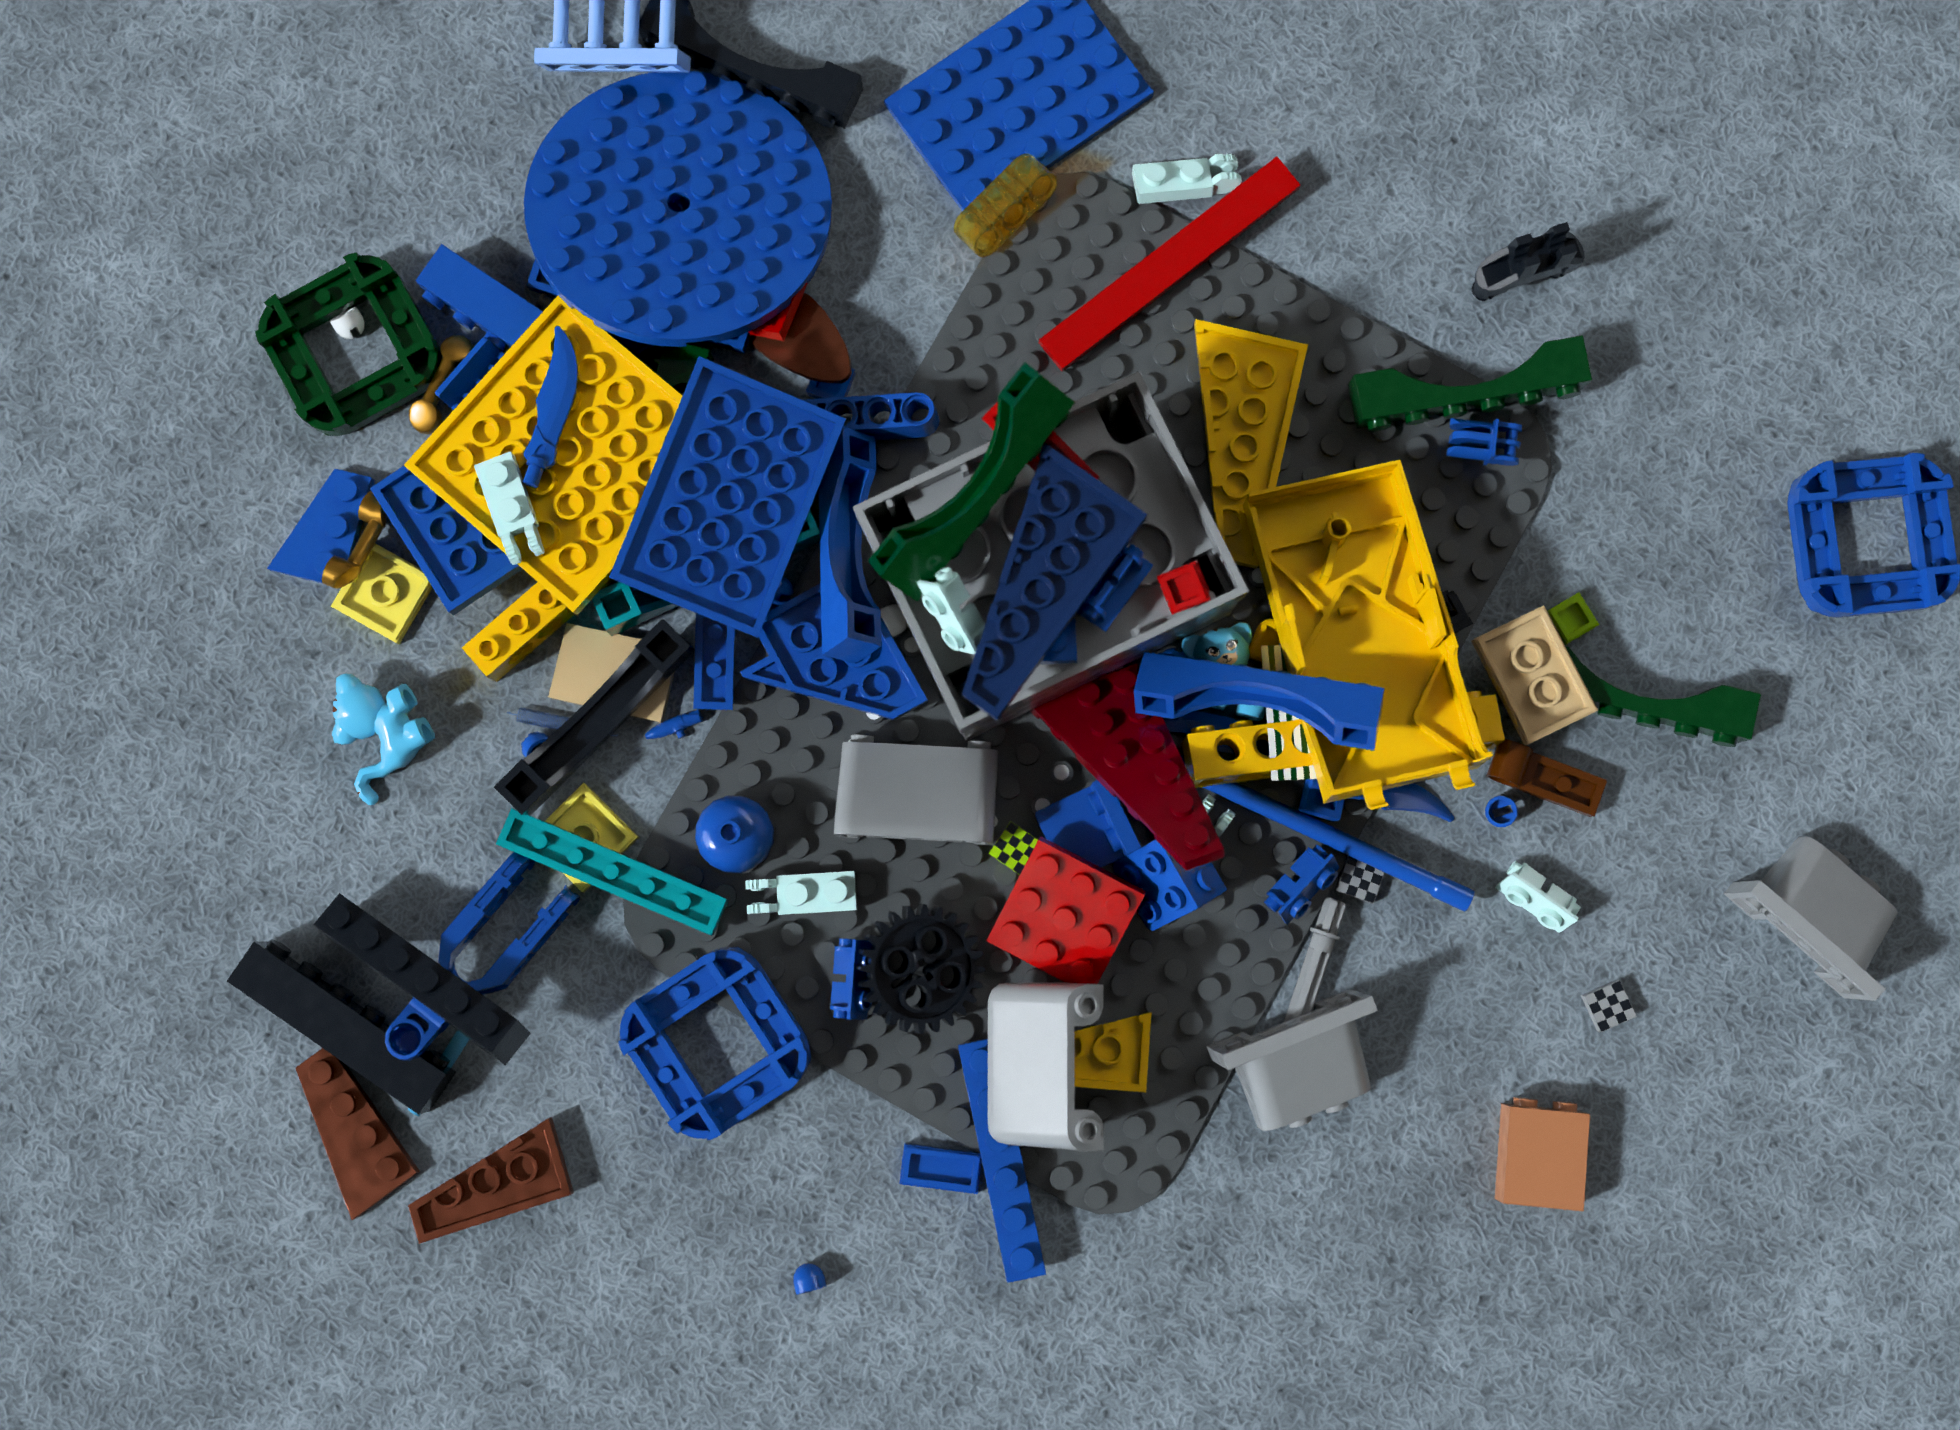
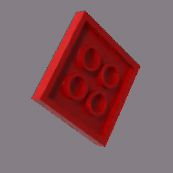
[986,836,1146,984]

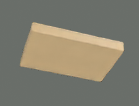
[1471,605,1598,745]
[548,623,675,723]

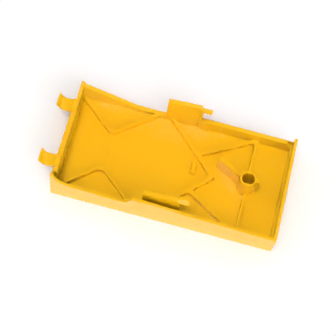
[1243,460,1493,810]

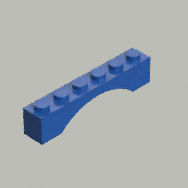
[819,427,882,664]
[1134,652,1384,751]

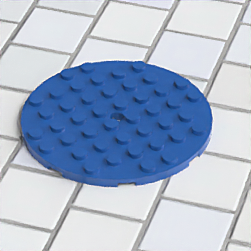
[524,71,832,347]

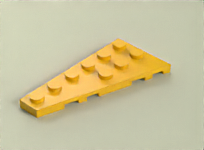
[1194,319,1308,569]

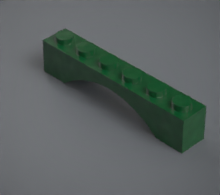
[1348,335,1592,432]
[868,362,1075,602]
[1565,646,1761,747]

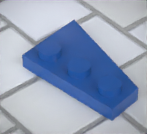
[267,469,375,584]

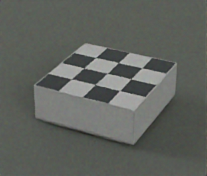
[1335,856,1384,904]
[1581,980,1637,1032]

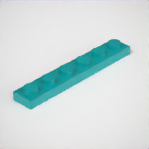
[496,808,729,936]

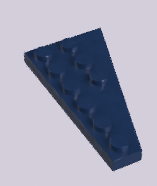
[962,443,1148,721]

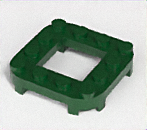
[255,252,442,436]

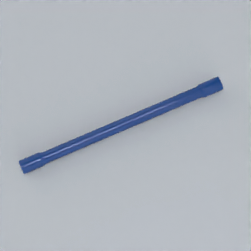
[1179,753,1475,912]

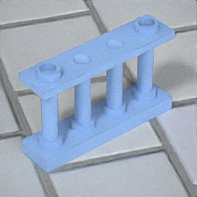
[534,0,691,73]

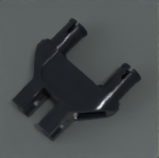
[1472,222,1585,301]

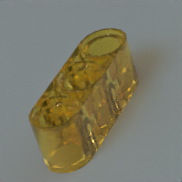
[954,153,1057,257]

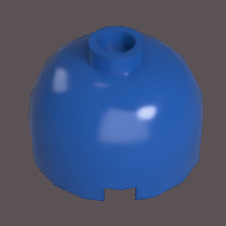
[695,795,774,873]

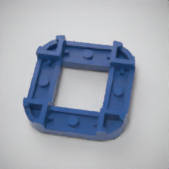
[1787,453,1960,618]
[618,947,811,1140]

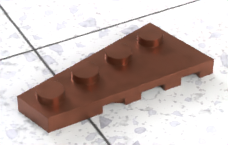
[295,1048,420,1220]
[408,1117,574,1244]

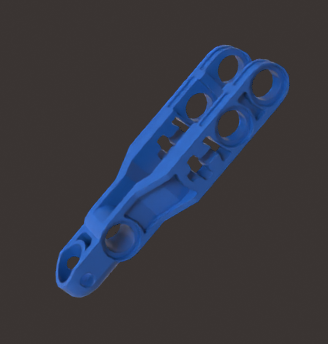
[385,852,580,1061]

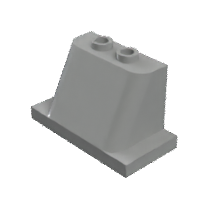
[1723,836,1898,1001]
[1206,989,1378,1131]

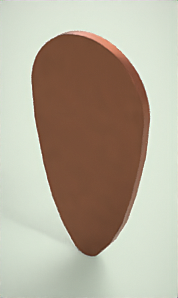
[749,293,852,384]

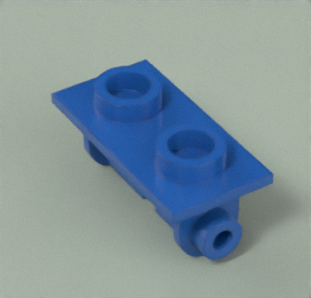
[1078,544,1154,633]
[1264,844,1340,925]
[830,938,872,1020]

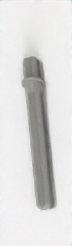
[1283,898,1346,1023]

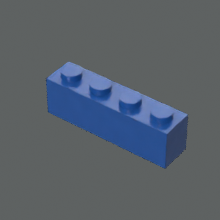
[415,244,543,351]

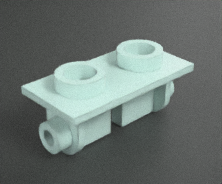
[917,567,986,655]
[1495,861,1581,933]

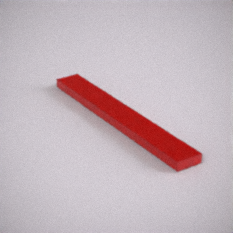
[1039,156,1301,372]

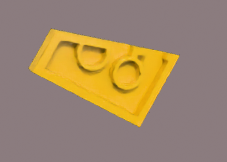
[1074,1012,1152,1092]

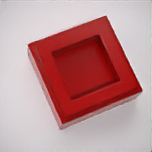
[1157,560,1211,615]

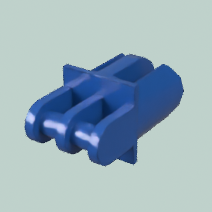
[1446,418,1522,466]

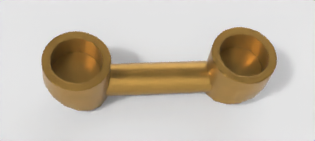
[409,335,474,434]
[322,491,387,589]

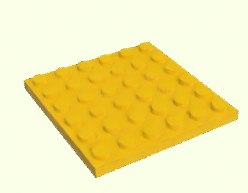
[404,296,682,615]

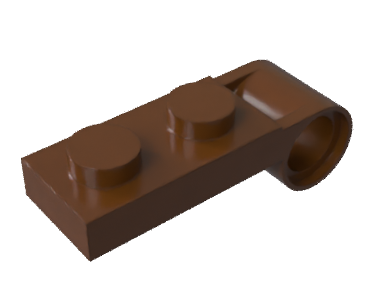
[1486,739,1607,817]

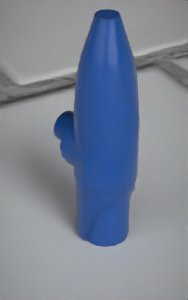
[645,709,703,739]

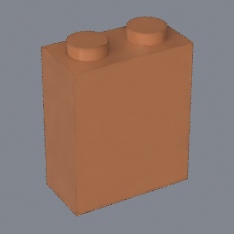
[1495,1097,1590,1211]

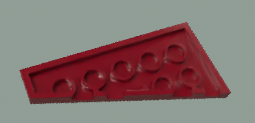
[1030,663,1225,871]

